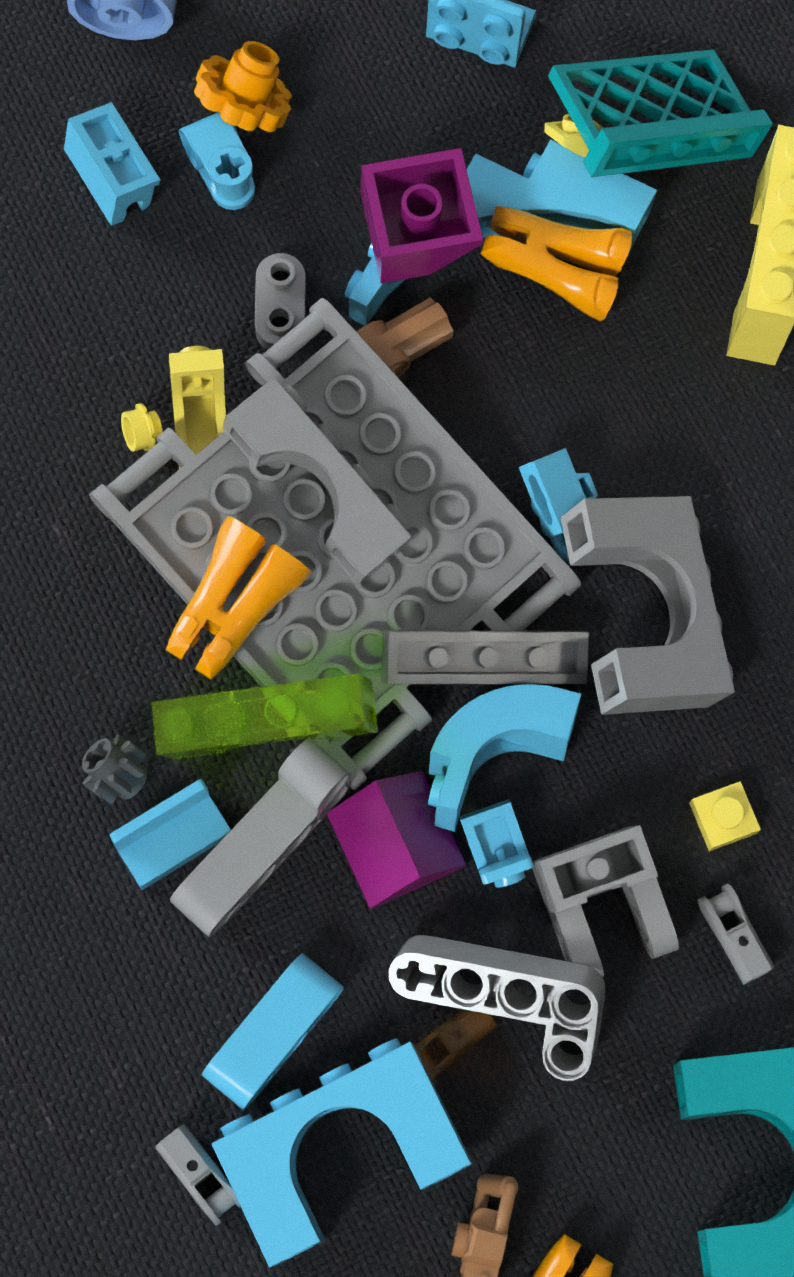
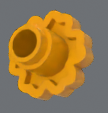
[194,41,292,132]

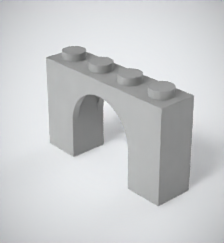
[560,496,735,715]

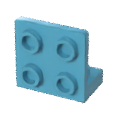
[426,0,536,68]

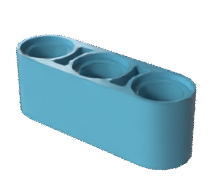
[202,953,344,1111]

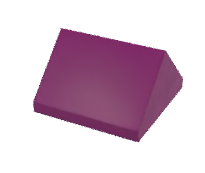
[327,771,466,910]

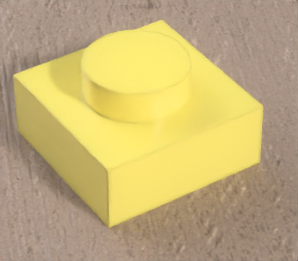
[689,781,761,851]

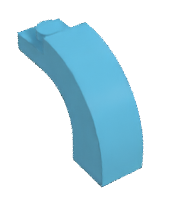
[428,684,581,832]

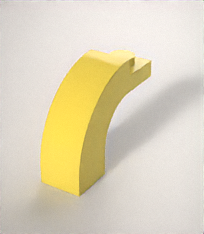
[169,346,226,469]

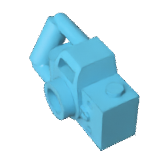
[519,448,598,564]

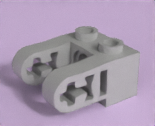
[532,825,679,978]

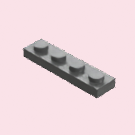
[382,630,589,684]

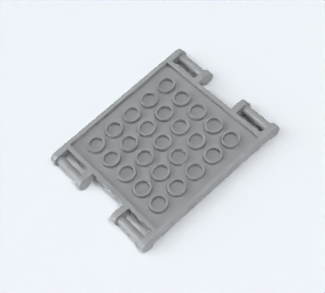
[89,298,581,790]

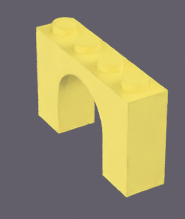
[726,125,794,366]

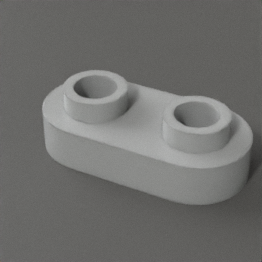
[255,253,306,350]

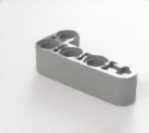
[170,738,350,937]
[388,935,606,1081]

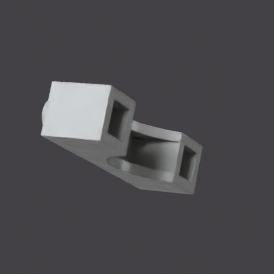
[222,377,412,586]

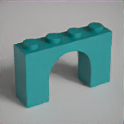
[673,1047,794,1277]

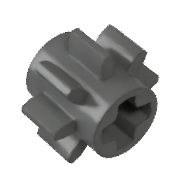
[82,734,147,804]

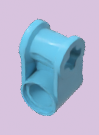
[179,112,255,210]

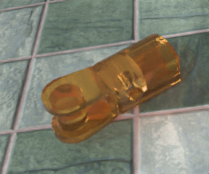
[415,1009,497,1080]

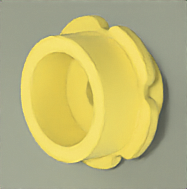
[121,403,162,452]

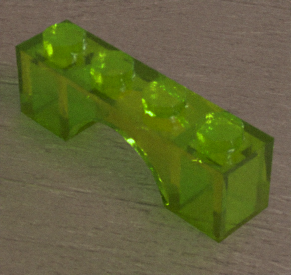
[151,673,378,759]

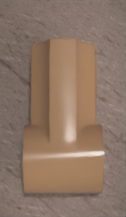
[356,297,454,377]

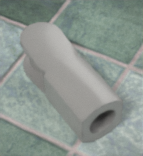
[697,884,775,985]
[155,1124,241,1226]

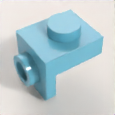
[459,799,534,888]

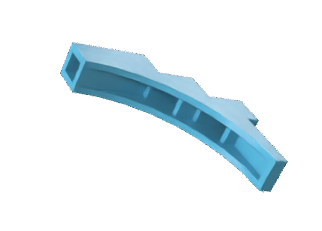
[345,139,657,326]

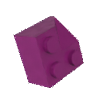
[361,148,483,283]

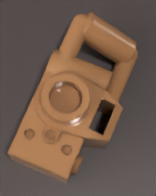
[451,1173,518,1277]

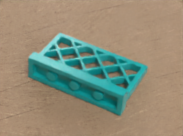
[548,50,773,178]

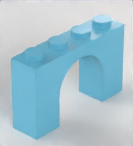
[211,1038,473,1267]

